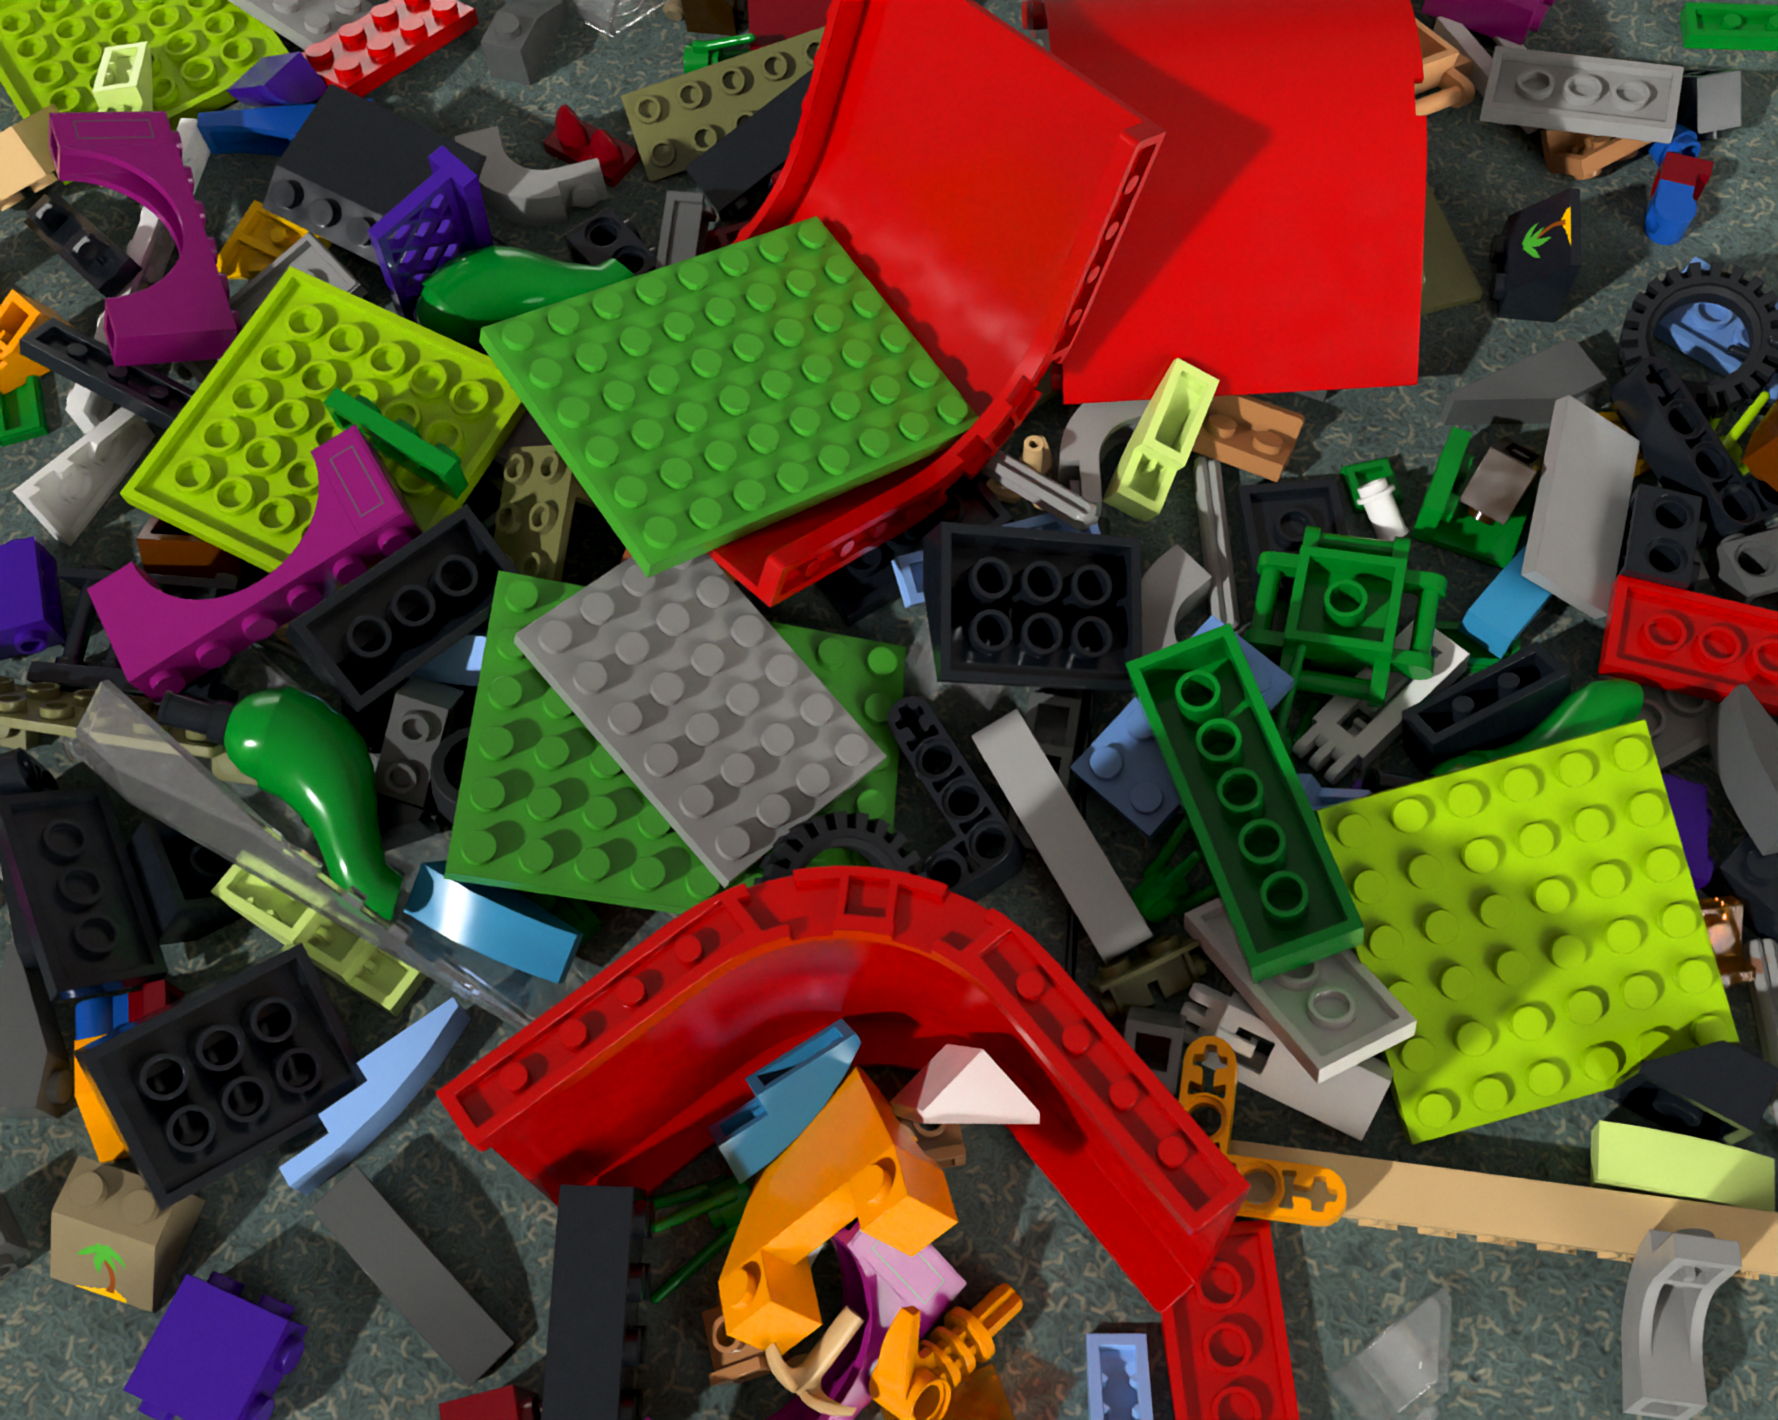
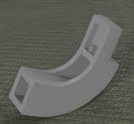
[454,126,609,226]
[1058,400,1150,517]
[1141,544,1212,656]
[1621,1228,1742,1420]

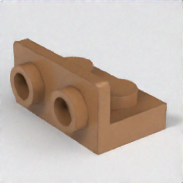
[1191,394,1305,482]

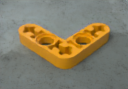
[1179,1036,1347,1227]

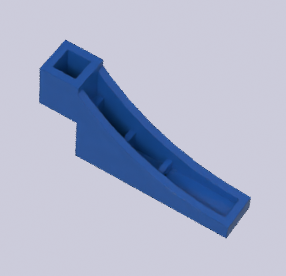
[197,99,374,157]

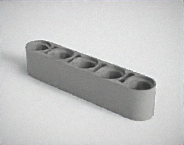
[971,709,1153,964]

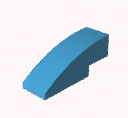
[1458,544,1554,659]
[404,860,584,984]
[707,1018,862,1184]

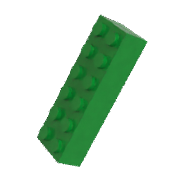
[1125,623,1364,984]

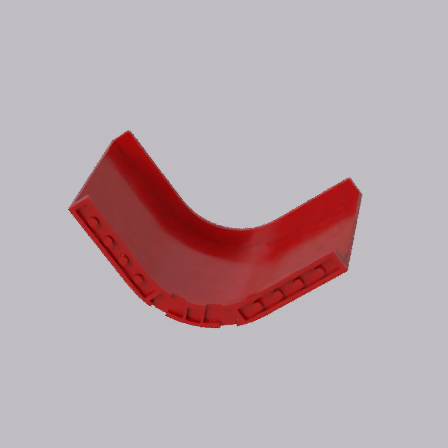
[510,0,1167,608]
[1022,0,1427,404]
[435,865,1251,1313]

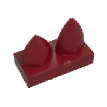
[543,104,640,188]

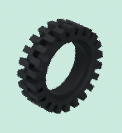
[1618,261,1778,419]
[754,811,927,885]

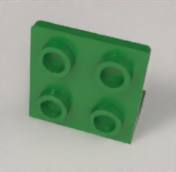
[1410,426,1536,569]

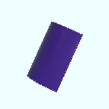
[227,51,328,108]

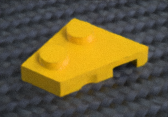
[216,200,332,279]

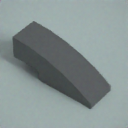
[1705,684,1778,856]

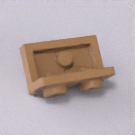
[1540,128,1651,180]

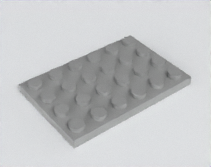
[514,553,887,889]

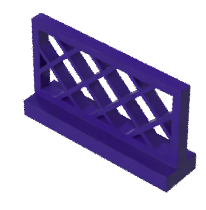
[367,145,494,324]

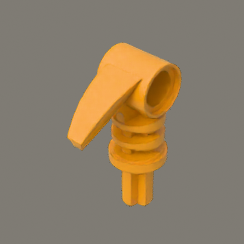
[869,1283,1023,1420]

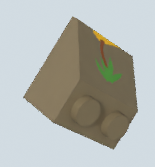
[50,1155,206,1313]

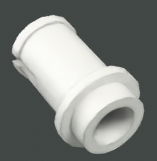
[1356,477,1409,541]

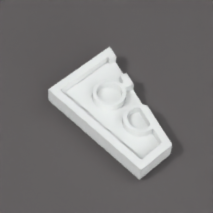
[12,407,155,546]

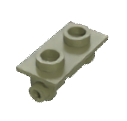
[1087,932,1207,1020]

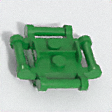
[1243,525,1447,708]

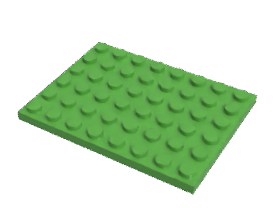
[479,216,979,578]
[444,570,906,914]

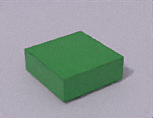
[1339,457,1404,514]

